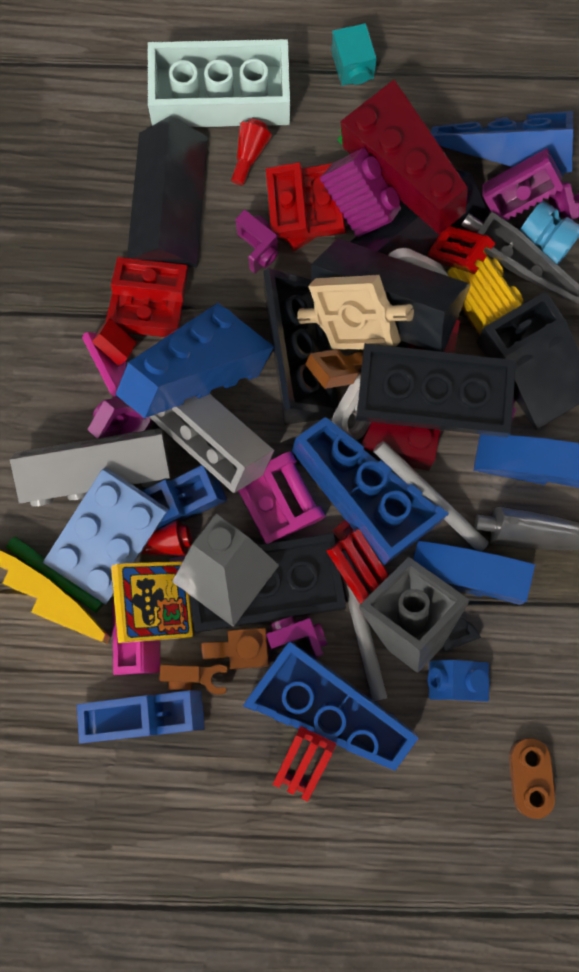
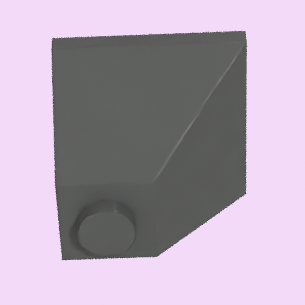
[172,514,279,627]
[359,557,469,673]

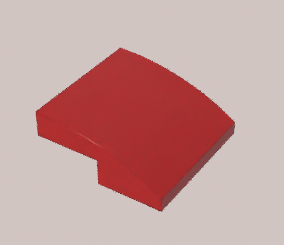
[266,162,346,238]
[105,257,188,337]

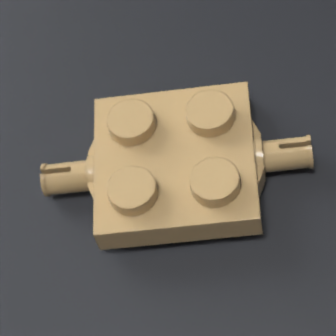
[297,275,414,349]

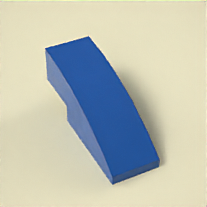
[473,434,579,488]
[142,465,228,530]
[413,541,535,605]
[76,691,205,744]

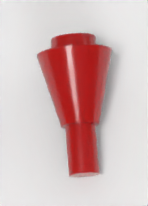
[231,119,272,186]
[140,519,193,556]

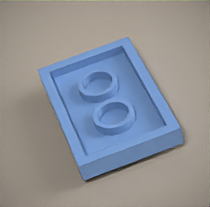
[43,467,169,605]

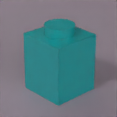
[331,23,377,86]

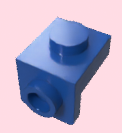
[428,660,489,702]

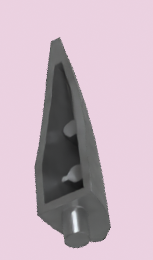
[461,212,579,304]
[474,507,579,550]

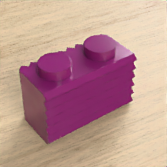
[320,147,401,237]
[482,148,563,221]

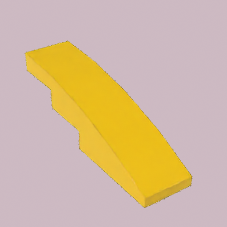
[0,550,111,644]

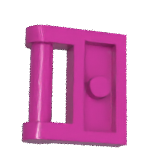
[238,451,326,544]

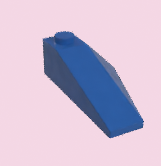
[430,111,573,176]

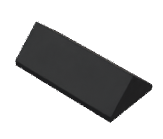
[127,117,208,268]
[350,170,489,260]
[311,238,471,352]
[263,268,338,425]

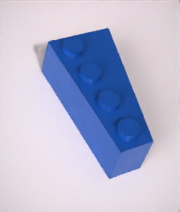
[115,303,274,418]
[292,417,449,566]
[243,641,419,771]

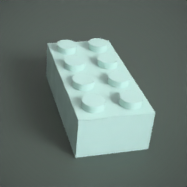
[148,39,290,127]

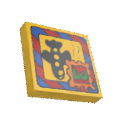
[111,561,193,643]

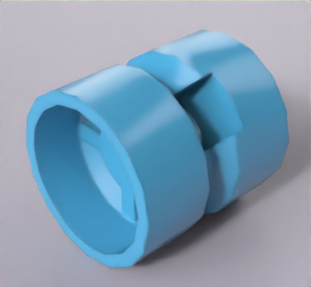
[520,200,579,265]

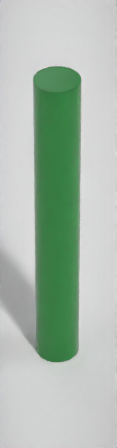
[6,536,104,613]

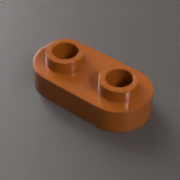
[509,738,555,819]

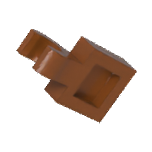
[305,349,363,389]
[201,628,268,670]
[159,665,228,695]

